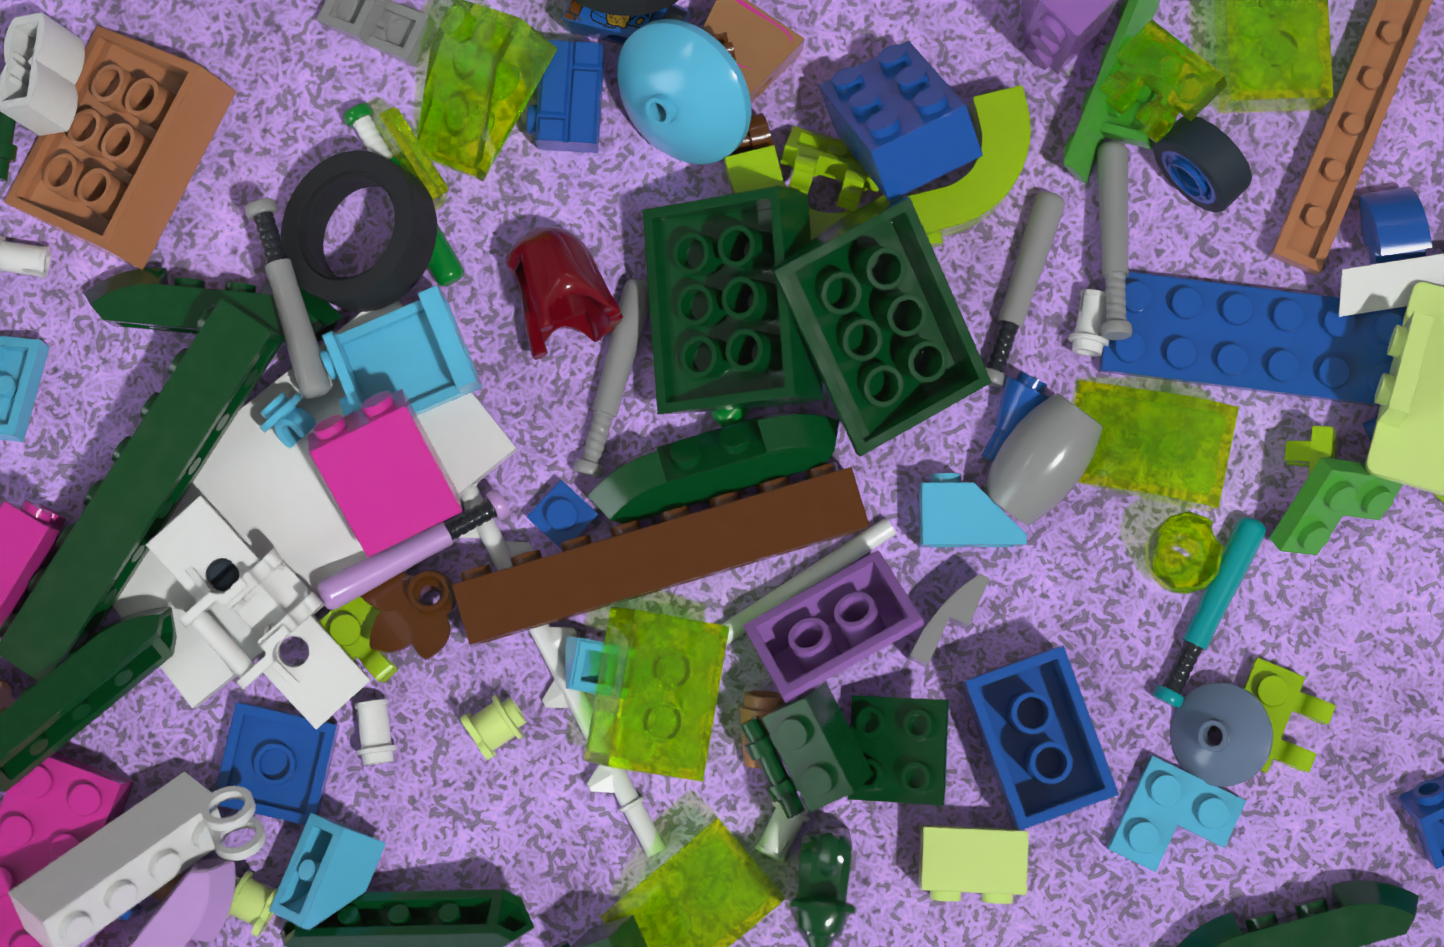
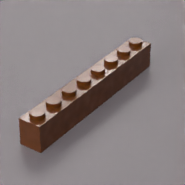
[452,462,870,647]

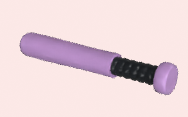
[317,489,510,610]

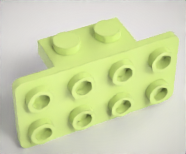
[1365,282,1444,496]

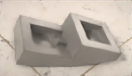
[317,0,436,67]
[907,574,990,667]

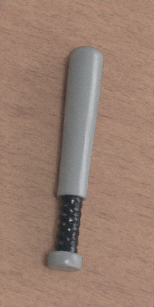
[985,191,1065,388]
[245,198,331,399]

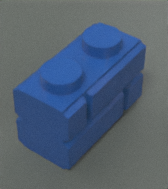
[527,40,605,153]

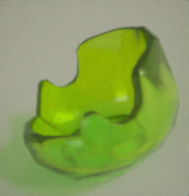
[1144,511,1224,595]

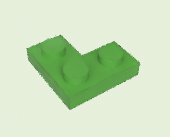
[1270,457,1404,555]

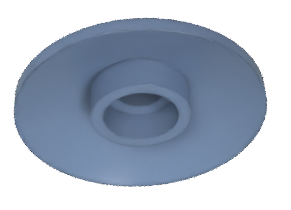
[1170,683,1273,787]

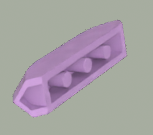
[126,855,235,947]

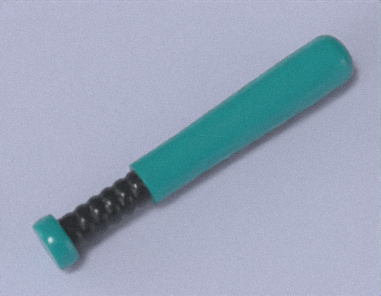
[1152,516,1266,709]

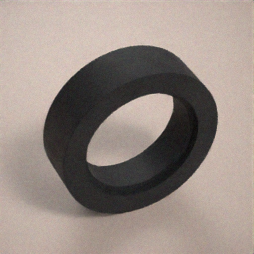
[281,150,437,312]

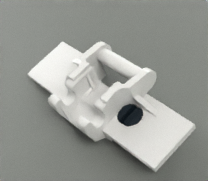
[146,496,371,730]

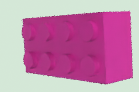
[0,753,134,947]

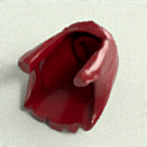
[505,226,623,360]

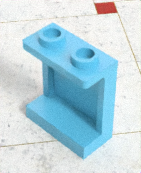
[320,285,483,416]

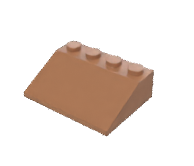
[4,25,237,270]

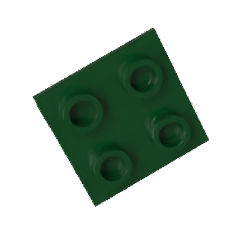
[848,695,949,806]

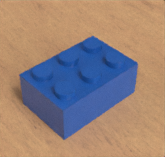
[818,41,983,202]
[960,645,1119,831]

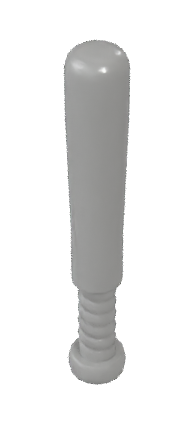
[1097,141,1132,340]
[573,278,650,478]

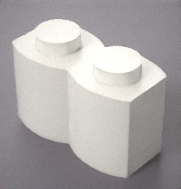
[0,12,85,136]

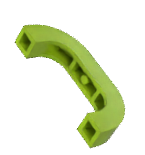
[725,85,1031,248]

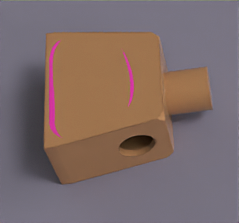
[702,0,804,104]

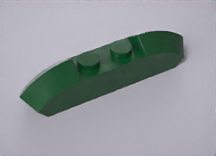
[84,267,342,343]
[588,412,840,524]
[0,607,177,792]
[1177,881,1419,947]
[280,889,535,947]

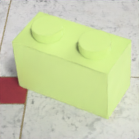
[918,825,1029,904]

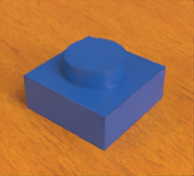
[527,480,599,550]

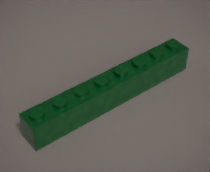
[0,298,285,682]

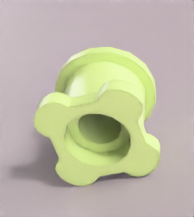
[460,694,527,760]
[227,870,280,938]

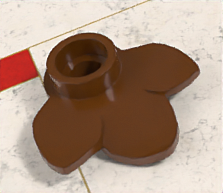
[360,570,456,660]

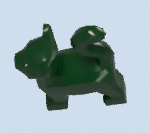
[789,826,856,947]

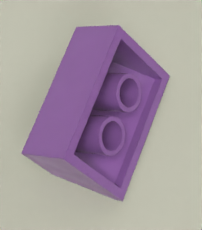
[1022,0,1118,74]
[742,550,925,702]

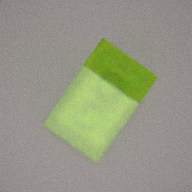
[415,0,558,181]
[1074,380,1239,512]
[600,816,786,947]

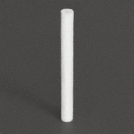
[714,517,896,646]

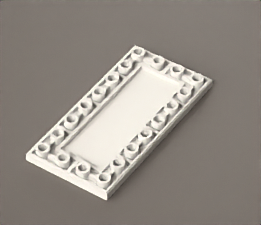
[113,300,518,709]

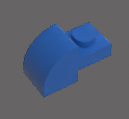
[1358,186,1432,265]

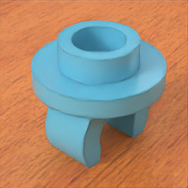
[259,392,317,448]

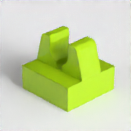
[1284,426,1337,477]

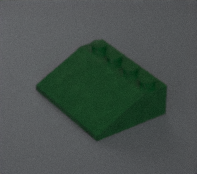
[642,186,824,415]
[771,195,992,457]

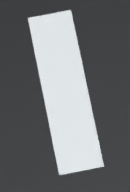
[1339,253,1444,317]

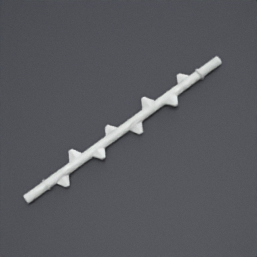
[459,481,666,858]

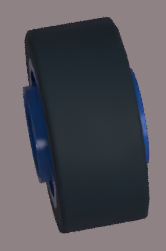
[1153,114,1252,213]

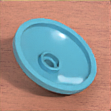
[617,19,751,165]

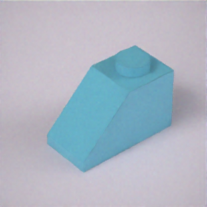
[919,473,1027,548]
[269,813,386,930]

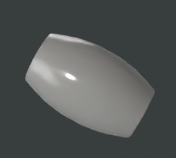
[983,393,1103,526]

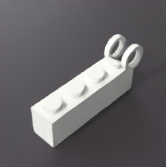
[8,771,266,947]

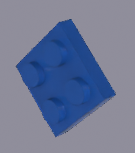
[215,702,340,825]

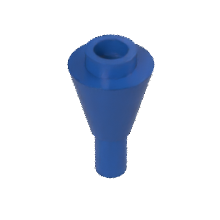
[981,371,1049,462]

